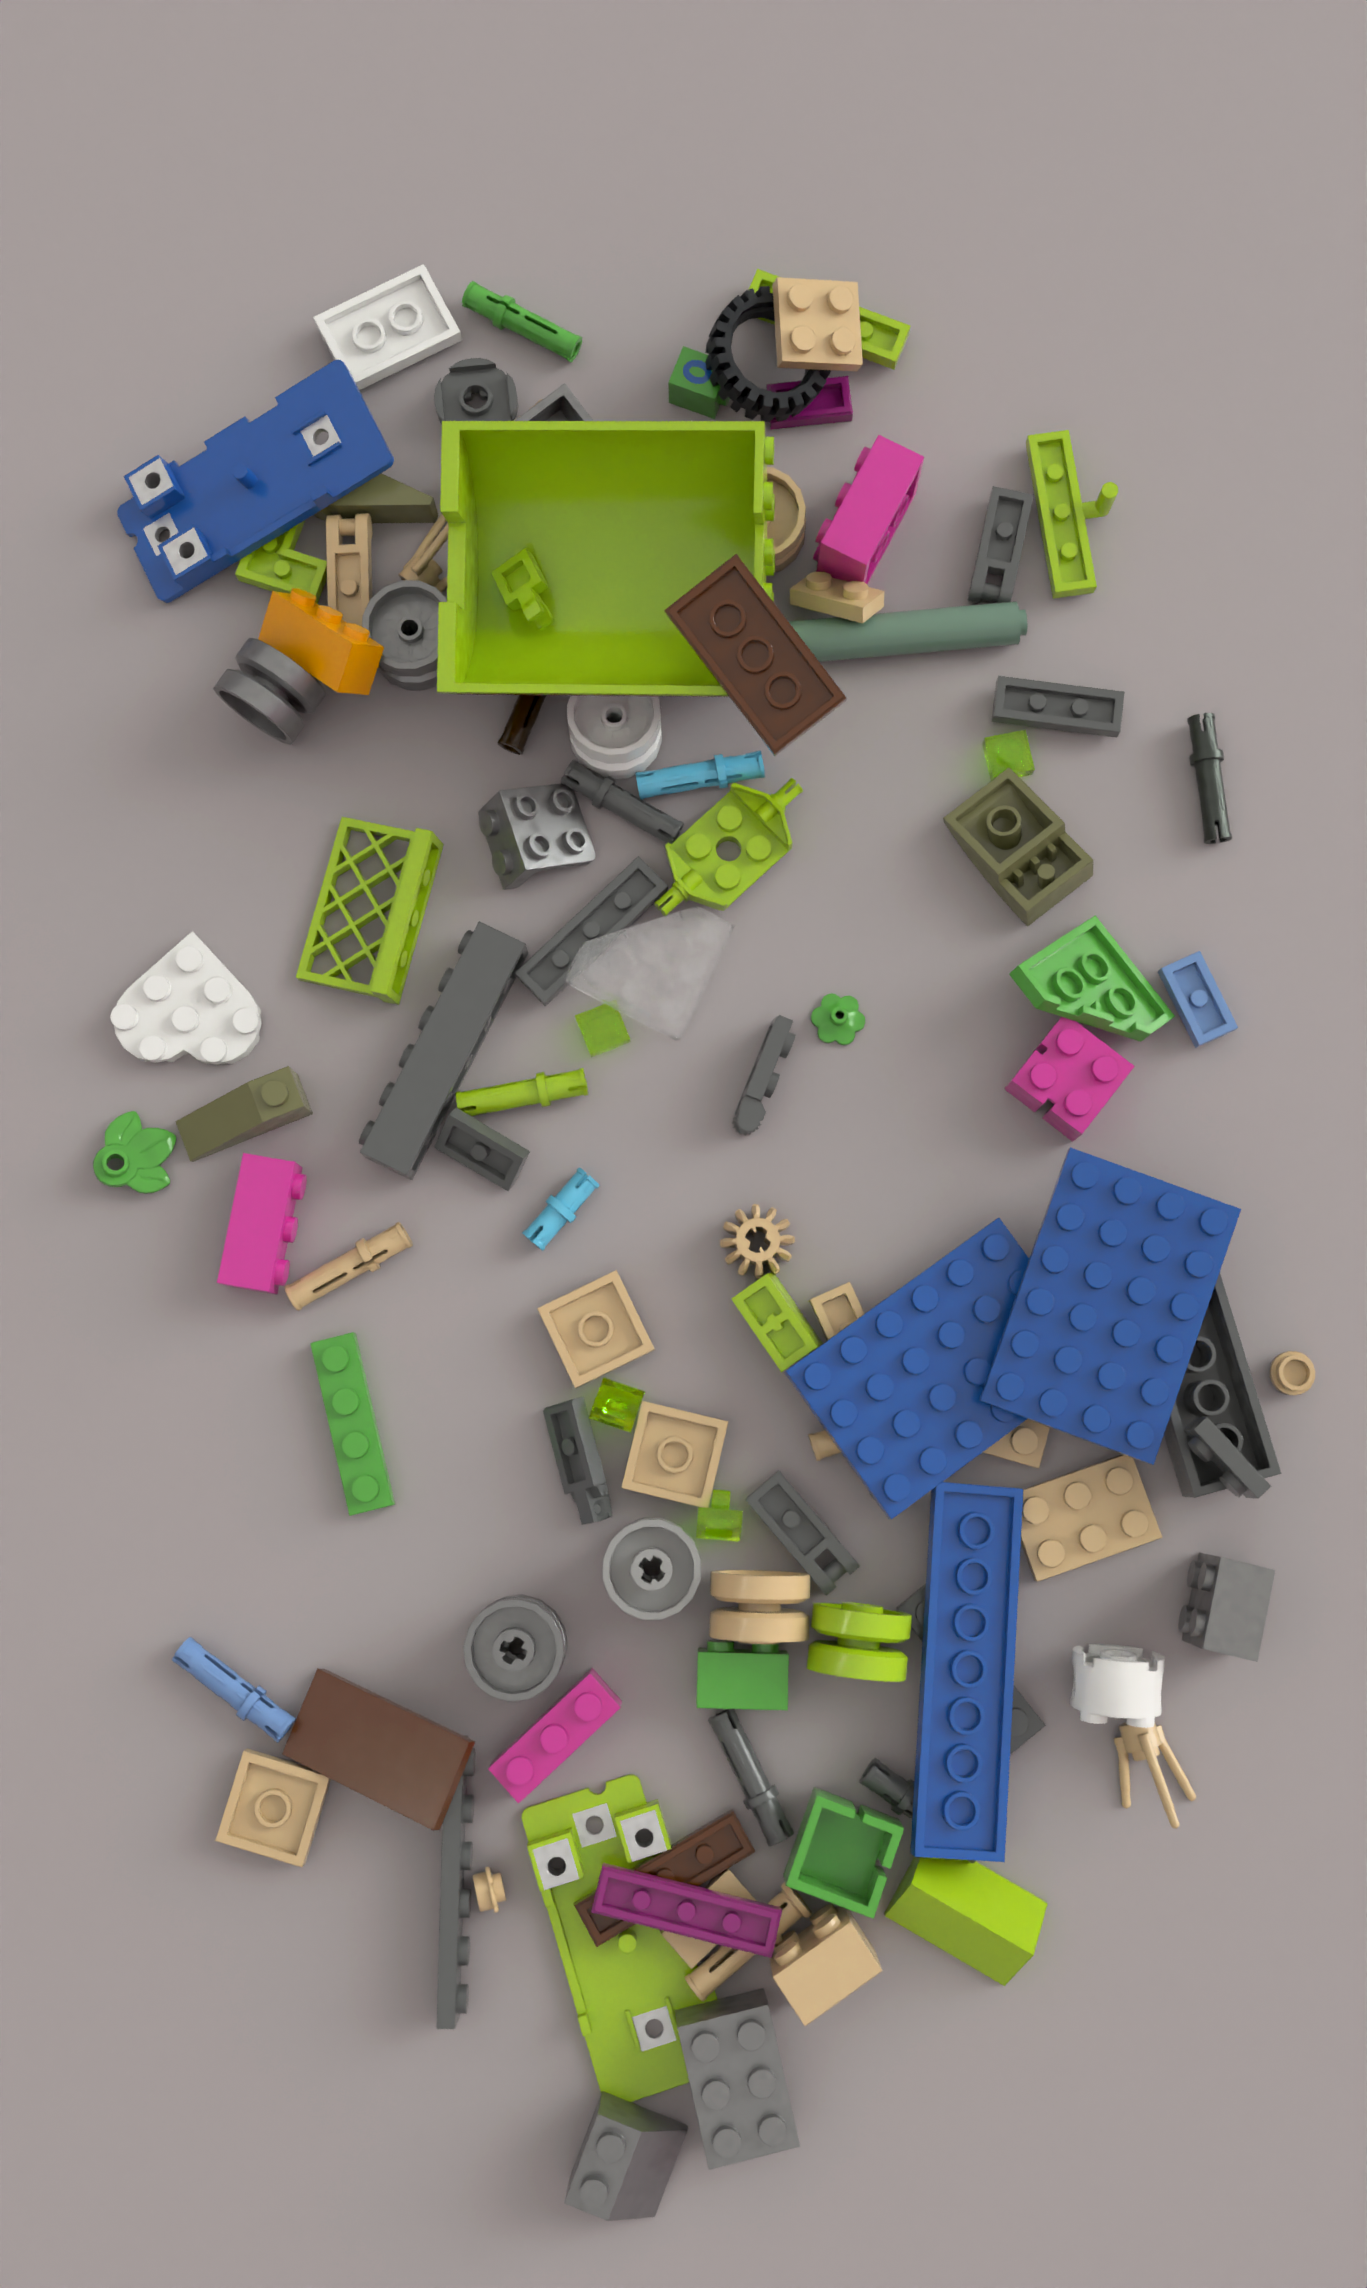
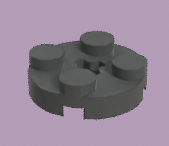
[434,358,518,424]

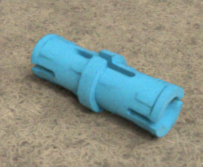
[522,1167,600,1251]

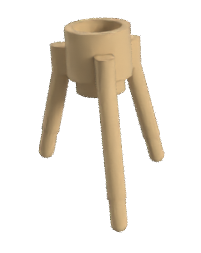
[398,513,448,593]
[1113,1722,1196,1829]

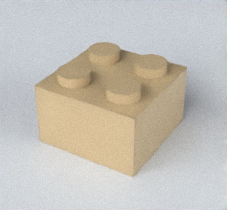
[769,1904,883,2026]

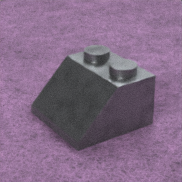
[564,2091,688,2221]

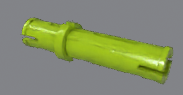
[455,1068,589,1116]

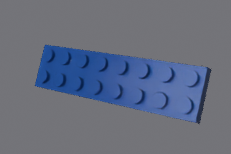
[910,1482,1023,1862]

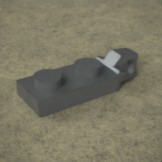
[543,1396,612,1525]

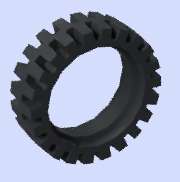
[705,286,831,422]

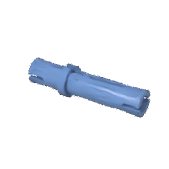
[172,1637,296,1743]

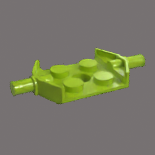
[654,778,803,916]

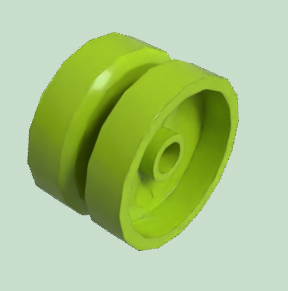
[806,1602,912,1682]

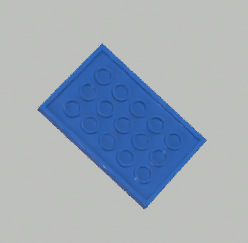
[979,1147,1241,1465]
[784,1218,1029,1520]

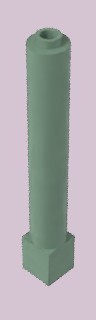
[788,601,1028,662]

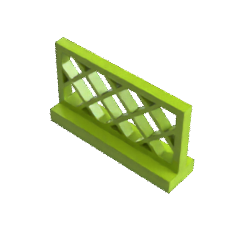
[296,817,444,1005]

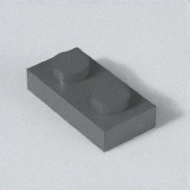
[434,1108,530,1191]
[1183,1417,1271,1499]

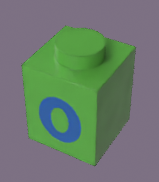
[668,346,730,419]

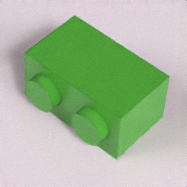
[696,1640,789,1710]

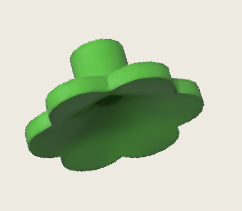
[811,993,865,1045]

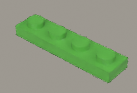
[310,1332,395,1516]

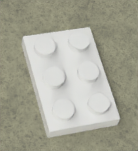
[313,264,462,390]

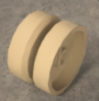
[767,467,806,572]
[709,1570,810,1644]

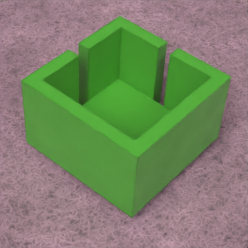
[783,1787,904,1919]

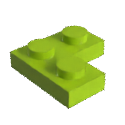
[235,520,327,604]

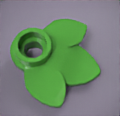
[93,1111,176,1194]

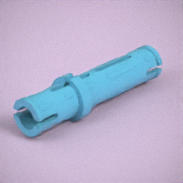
[635,750,765,799]

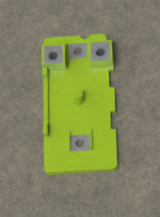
[522,1774,718,2102]

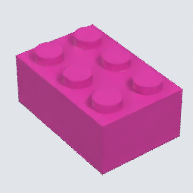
[813,435,924,585]

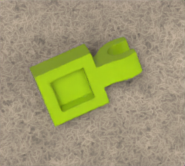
[491,548,554,631]

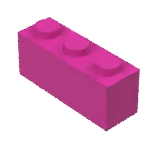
[217,1153,307,1295]
[488,1668,622,1804]

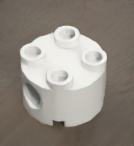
[1070,1644,1165,1728]

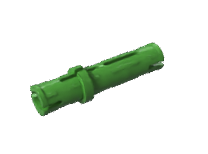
[462,281,582,362]

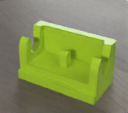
[731,1272,823,1372]

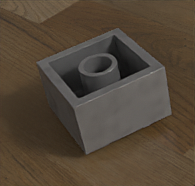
[1178,1552,1275,1662]

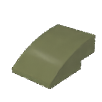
[943,767,1094,927]

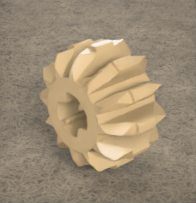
[720,1204,795,1280]

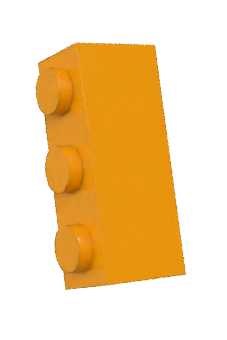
[258,588,384,695]

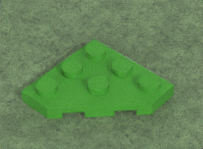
[1009,915,1175,1042]

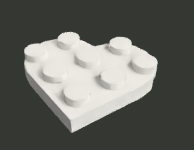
[110,931,262,1065]

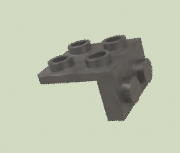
[478,783,595,890]

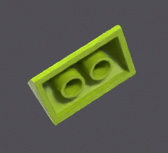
[884,1857,1048,1986]

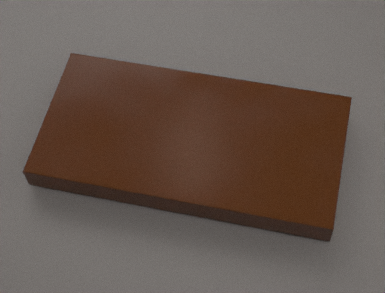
[664,554,847,756]
[282,1668,475,1831]

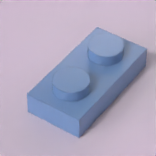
[1158,951,1238,1048]

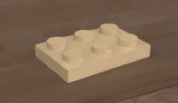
[1021,1454,1163,1582]

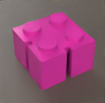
[1004,1017,1135,1142]

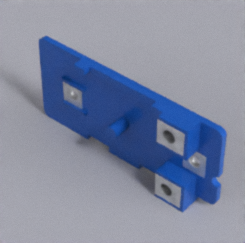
[117,360,394,603]

